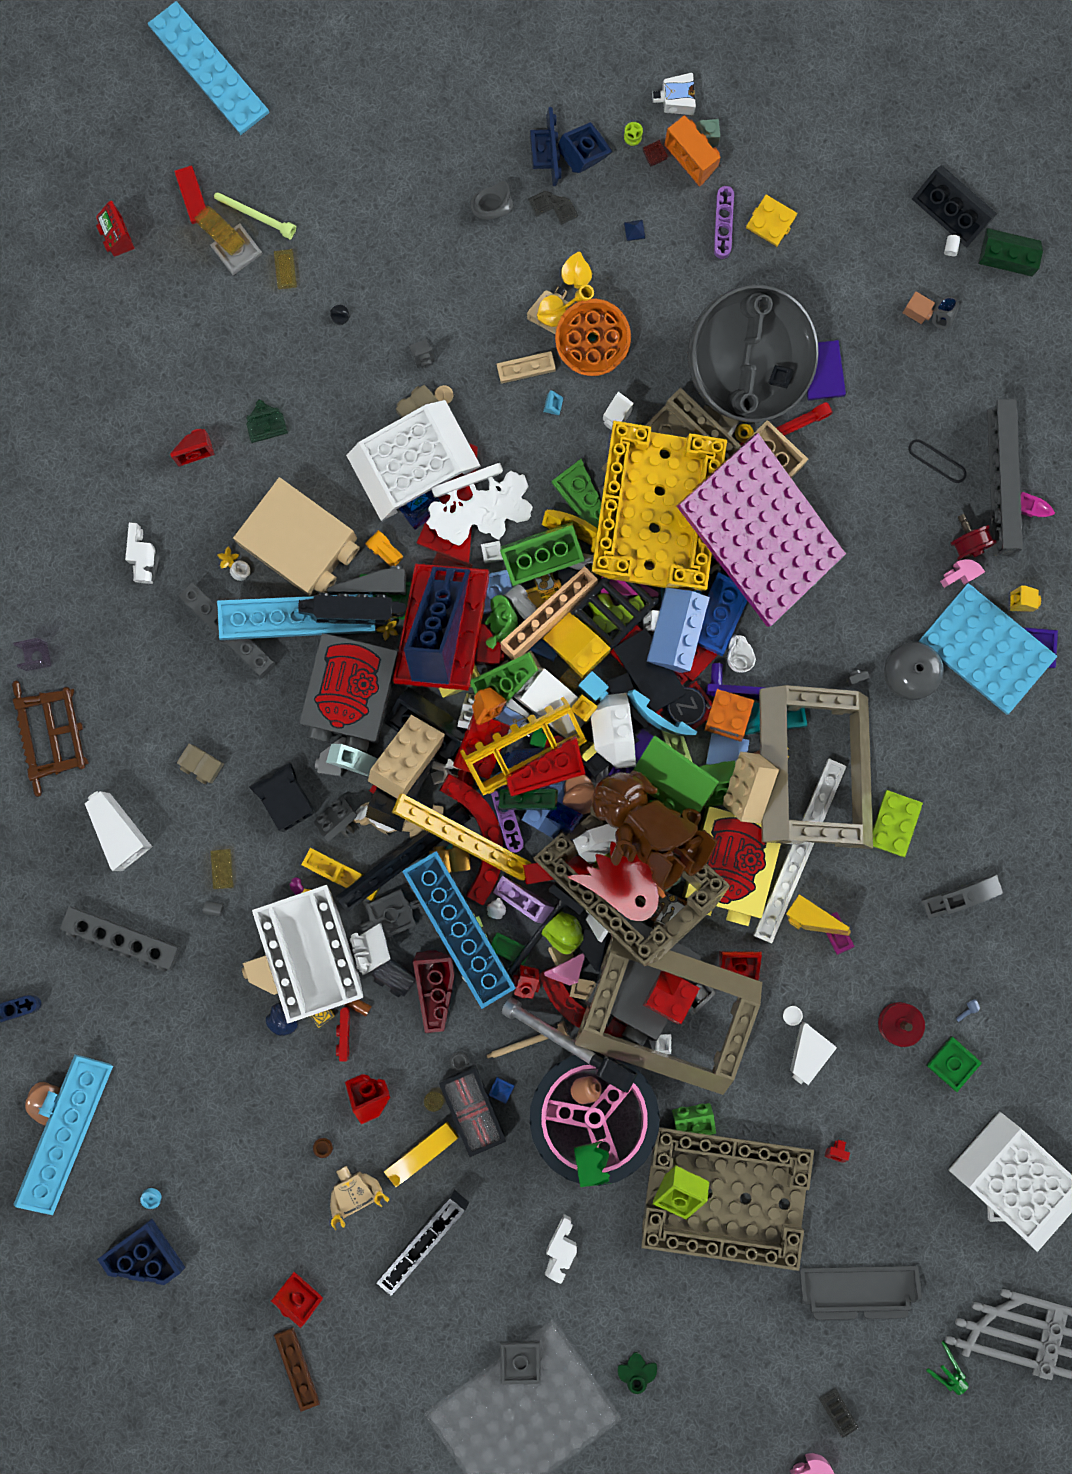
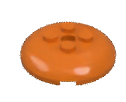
[555,298,631,376]

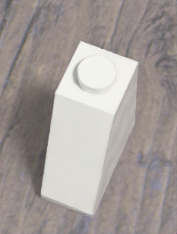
[790,1022,837,1085]

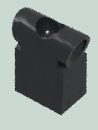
[249,762,316,833]

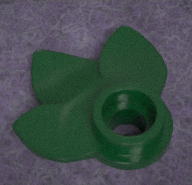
[618,1352,657,1394]

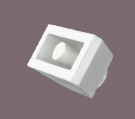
[603,392,633,430]

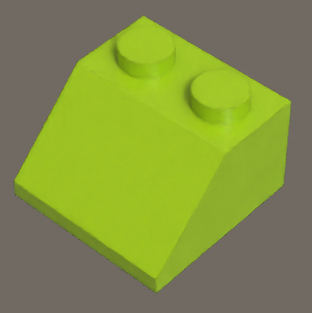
[653,1165,709,1219]

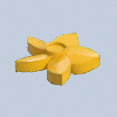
[217,547,239,568]
[376,621,398,640]

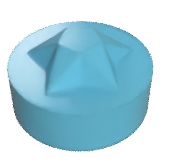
[140,1188,162,1209]

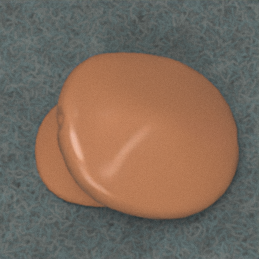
[563,775,596,815]
[25,1082,61,1125]

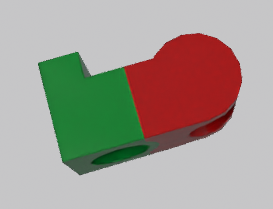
[530,728,564,750]

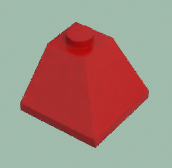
[170,429,215,467]

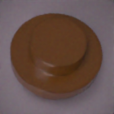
[313,1138,333,1158]

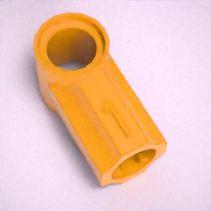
[365,530,403,566]

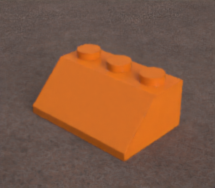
[664,115,721,187]

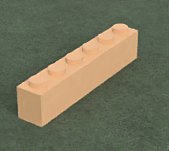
[501,566,598,660]

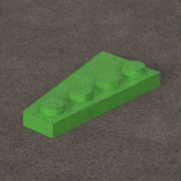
[551,459,601,529]

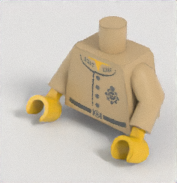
[330,1166,389,1230]

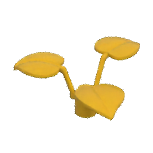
[537,252,598,336]

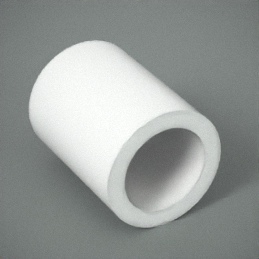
[944,235,960,257]

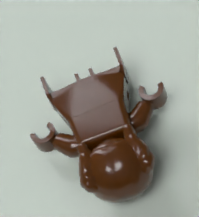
[592,771,717,890]

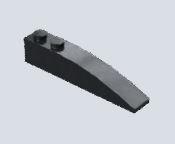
[377,1189,469,1296]

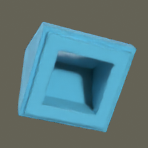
[543,391,564,415]

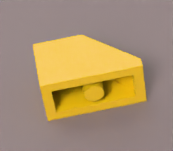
[1010,585,1041,612]

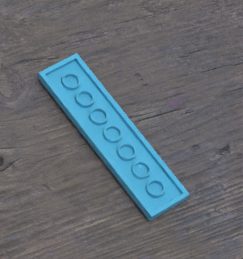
[148,1,269,135]
[217,594,375,640]
[14,1054,113,1215]

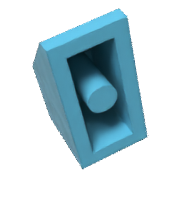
[577,671,609,703]

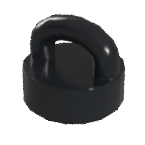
[330,305,349,325]

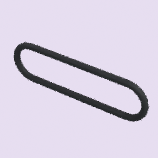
[908,439,966,483]

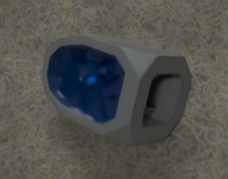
[932,297,959,329]

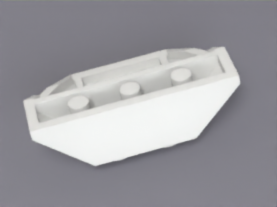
[591,693,636,769]

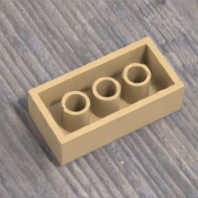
[368,715,445,799]

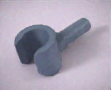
[955,999,980,1022]

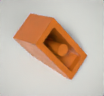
[472,687,507,725]

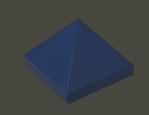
[624,220,645,241]

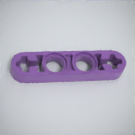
[714,186,734,259]
[491,785,523,853]

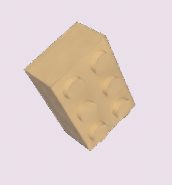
[723,752,779,824]

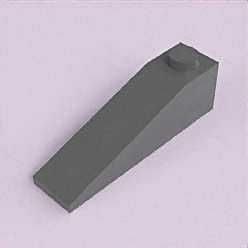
[327,566,406,595]

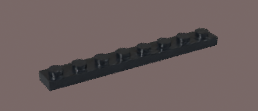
[336,803,471,912]

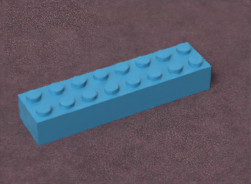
[402,851,516,1009]

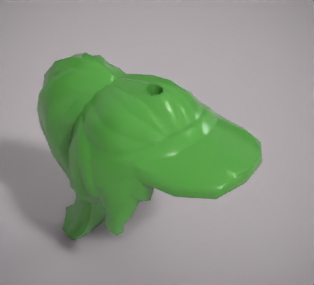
[484,595,519,649]

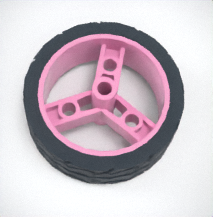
[529,1052,659,1186]

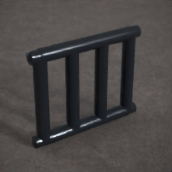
[570,577,659,651]

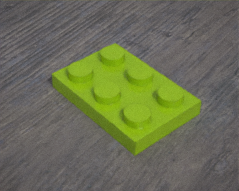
[873,790,923,857]

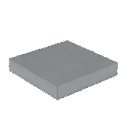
[210,223,263,275]

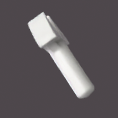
[432,759,461,779]

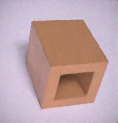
[903,292,935,324]

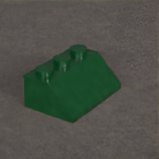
[978,228,1043,277]

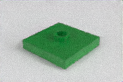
[926,1036,982,1092]

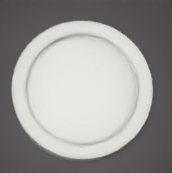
[783,1006,803,1026]

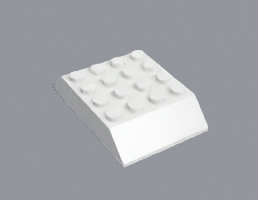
[252,885,363,1023]

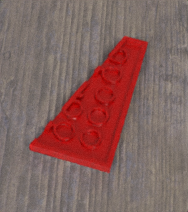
[417,444,478,565]

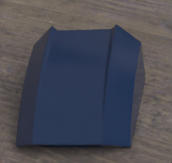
[558,122,612,173]

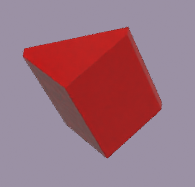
[719,951,762,980]

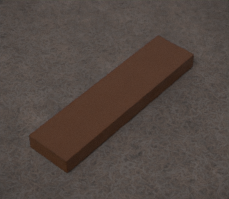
[274,1327,320,1412]

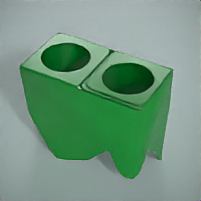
[574,1140,611,1187]

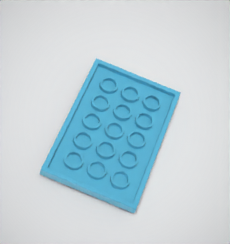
[919,583,1057,715]

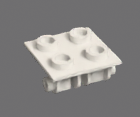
[350,923,390,975]

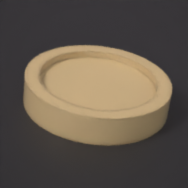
[435,385,453,404]

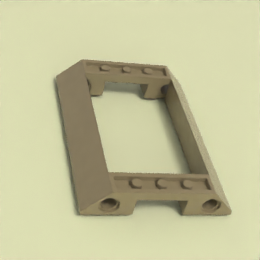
[759,685,873,849]
[533,806,730,967]
[574,936,762,1095]

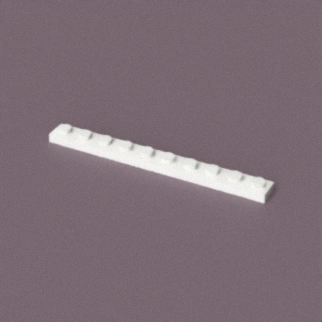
[753,759,847,943]

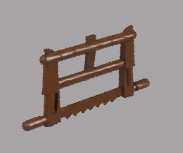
[12,681,89,797]

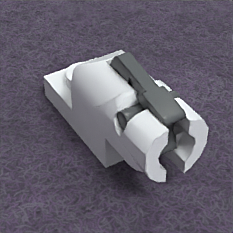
[125,523,160,584]
[545,1214,579,1284]

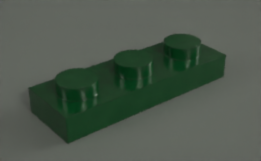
[499,789,558,810]

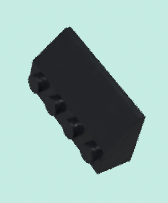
[912,165,997,248]
[385,687,467,764]

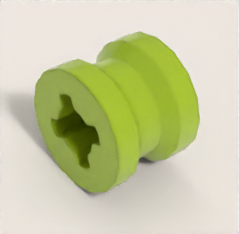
[624,122,643,146]

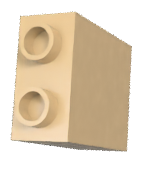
[233,477,360,596]

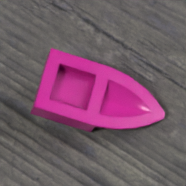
[1021,492,1055,517]

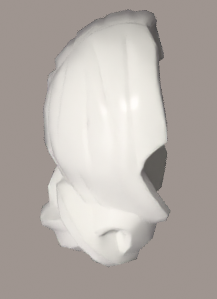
[727,635,756,673]

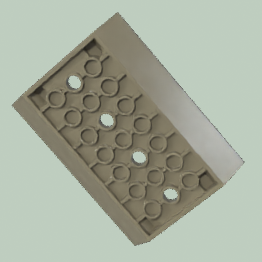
[641,1127,814,1271]

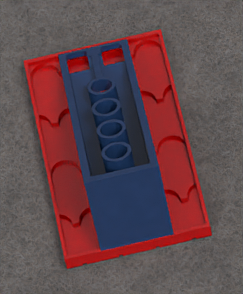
[393,564,490,691]

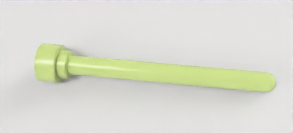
[214,192,296,239]

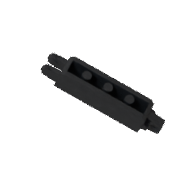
[298,593,407,625]

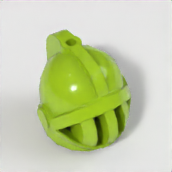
[542,911,584,954]

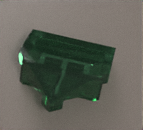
[246,399,288,443]

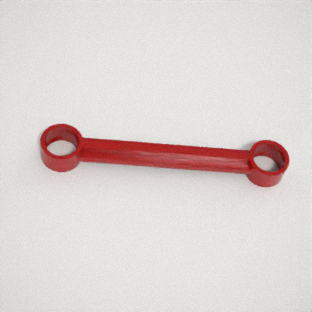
[739,402,833,446]

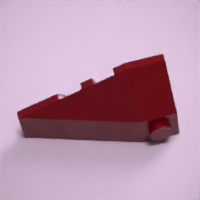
[413,950,455,1033]

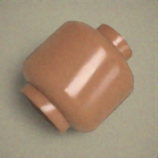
[571,1076,602,1104]

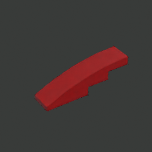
[523,856,594,884]

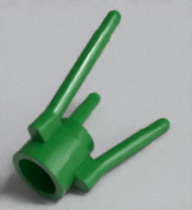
[926,1341,969,1395]

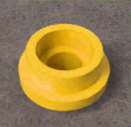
[735,423,754,443]

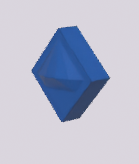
[488,1077,514,1104]

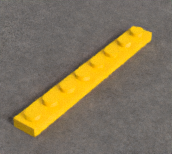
[392,794,531,880]

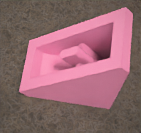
[544,953,584,986]

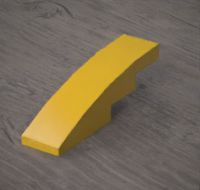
[301,848,380,901]
[384,1121,459,1187]

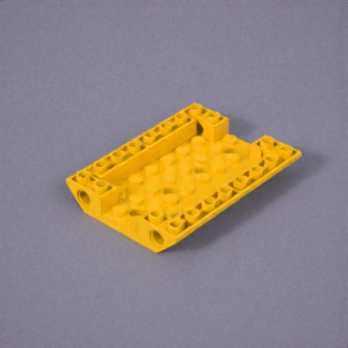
[591,421,727,591]

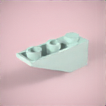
[326,744,378,777]

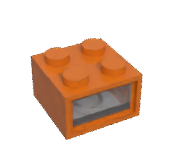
[704,689,754,741]

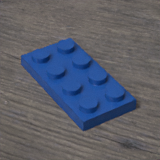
[697,572,747,656]

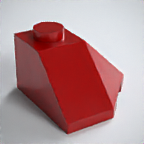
[345,1074,390,1124]

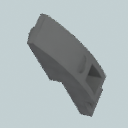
[922,874,1003,919]

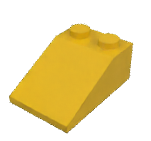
[542,612,611,679]
[786,894,851,936]

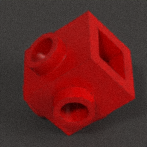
[512,965,541,999]

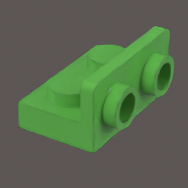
[672,1103,716,1135]

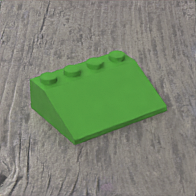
[633,736,719,815]

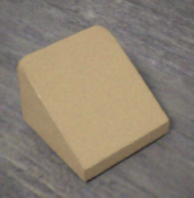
[548,946,574,966]

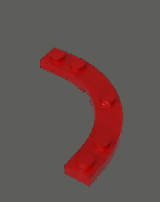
[439,774,503,906]
[539,966,626,1037]

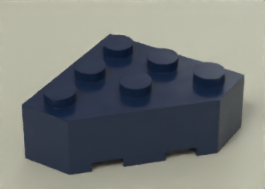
[97,1219,186,1285]

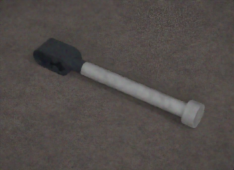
[502,997,638,1093]

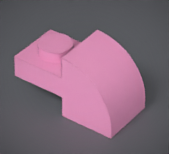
[940,560,985,588]
[790,1453,834,1474]

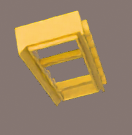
[460,697,587,796]

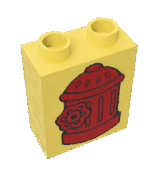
[682,806,781,926]

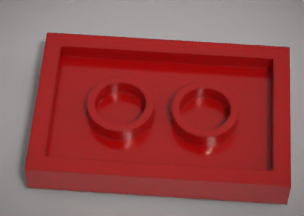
[453,713,510,779]

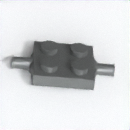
[359,889,422,939]

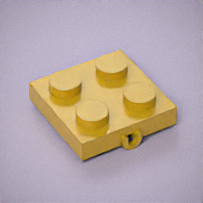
[746,195,798,247]

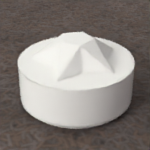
[230,560,250,581]

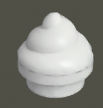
[487,898,506,919]

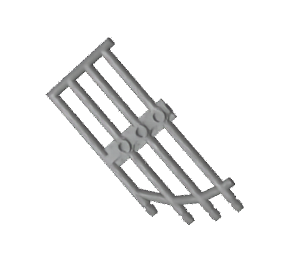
[945,1289,1072,1380]

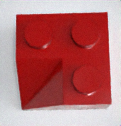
[643,970,700,1024]

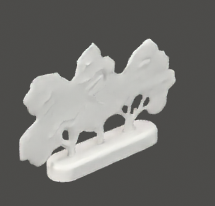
[426,463,533,546]

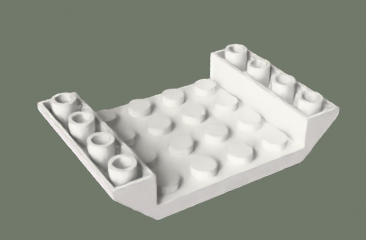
[346,400,481,521]
[948,1111,1072,1252]

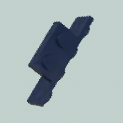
[530,107,561,186]

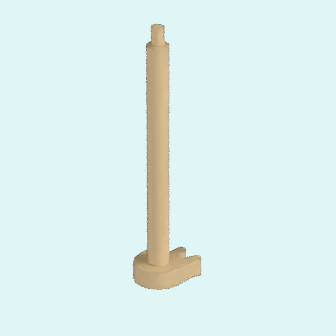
[487,1021,570,1058]

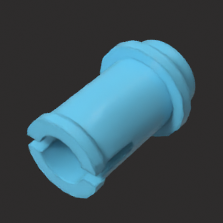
[38,1091,59,1118]

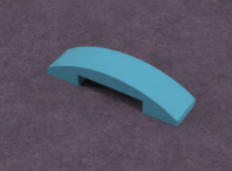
[627,689,697,736]

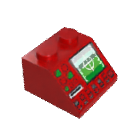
[96,201,135,257]

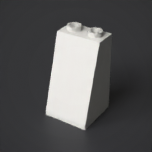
[514,667,591,739]
[85,791,152,871]

